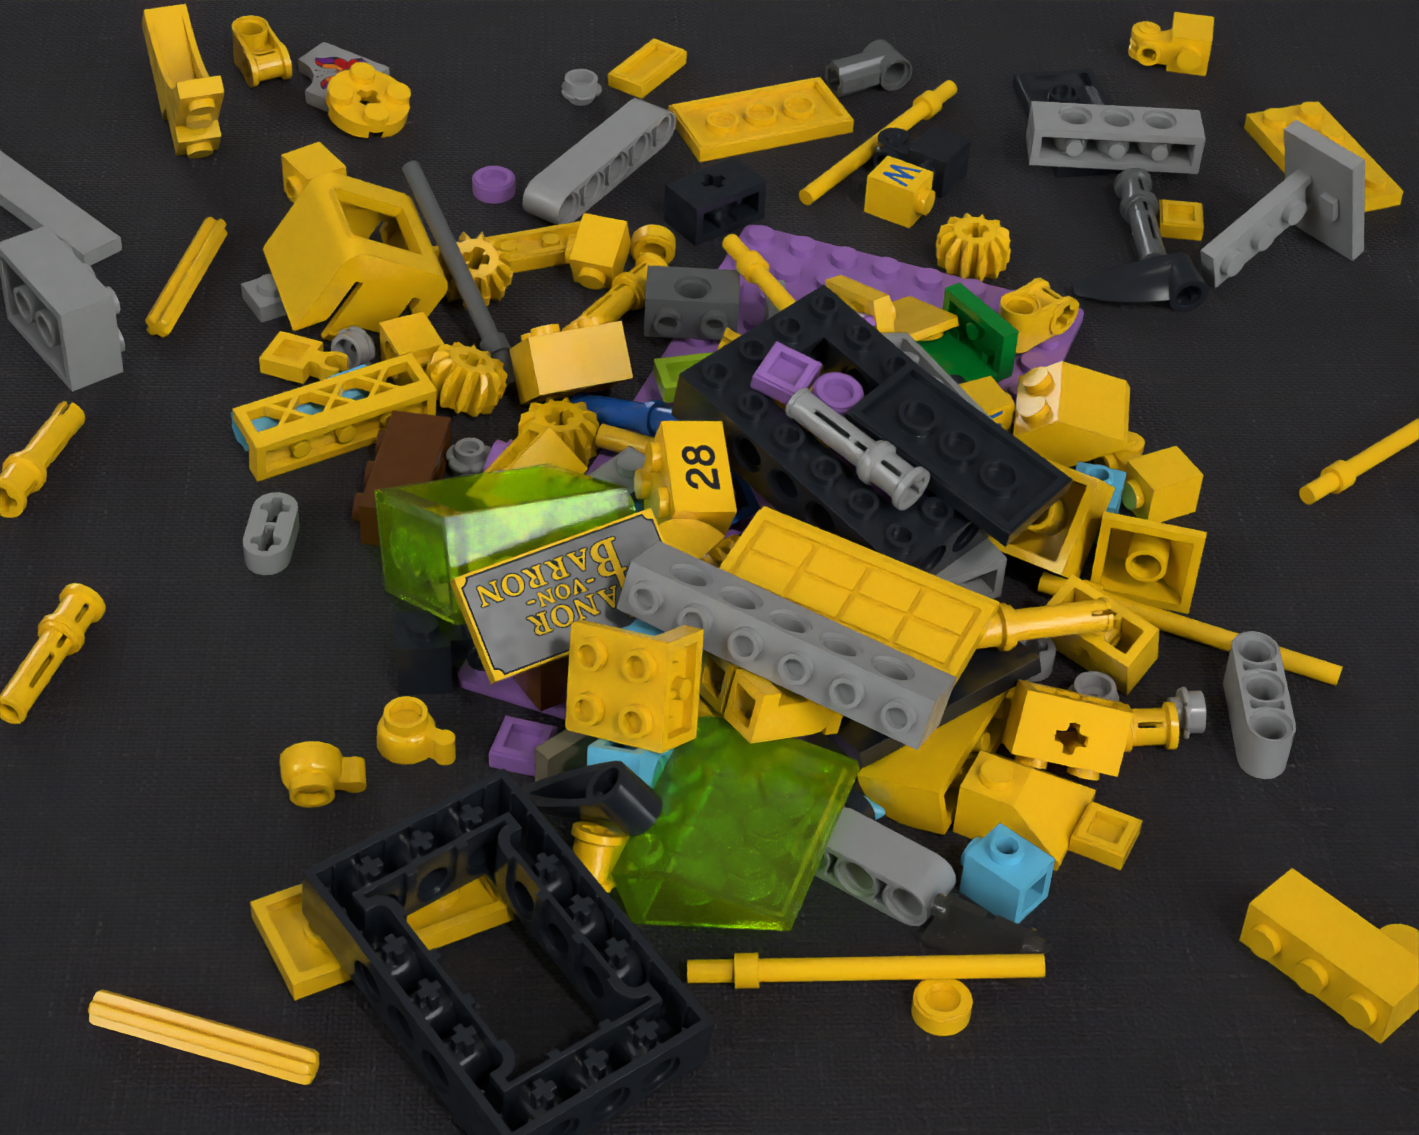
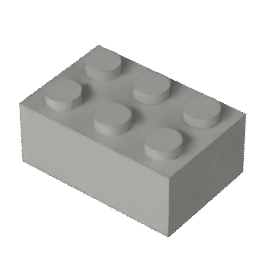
[0,225,125,392]

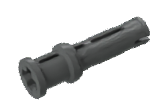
[1114,168,1166,261]

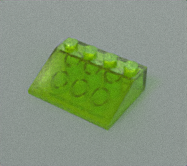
[611,716,860,931]

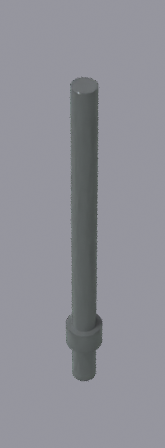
[402,161,517,392]

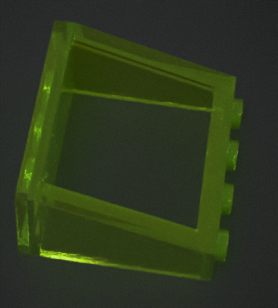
[374,463,636,625]

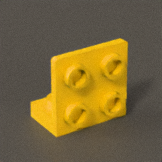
[825,275,959,341]
[565,620,704,754]

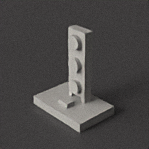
[1200,120,1365,288]

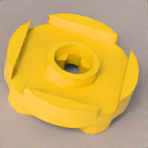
[325,62,411,138]

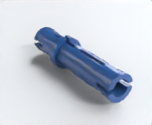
[570,392,678,437]

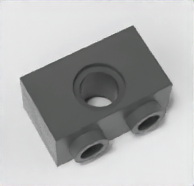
[644,266,740,340]

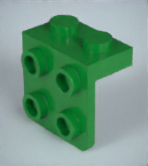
[916,282,1019,382]

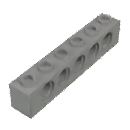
[616,540,957,750]

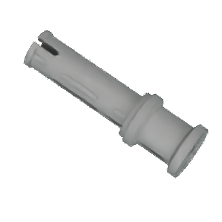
[785,388,930,511]

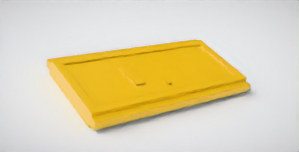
[719,506,1000,690]

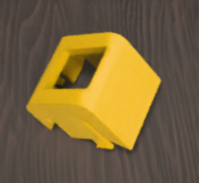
[263,172,448,341]

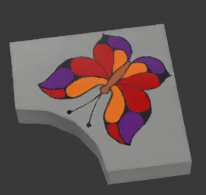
[298,41,389,112]

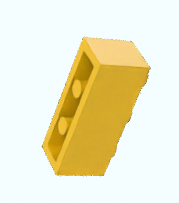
[1239,868,1419,1044]

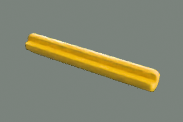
[145,217,227,338]
[88,989,320,1085]

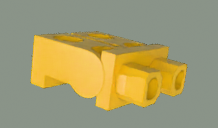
[699,650,844,744]

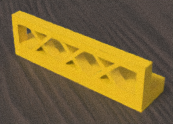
[232,352,437,482]

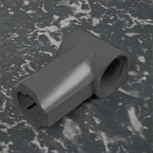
[825,39,912,98]

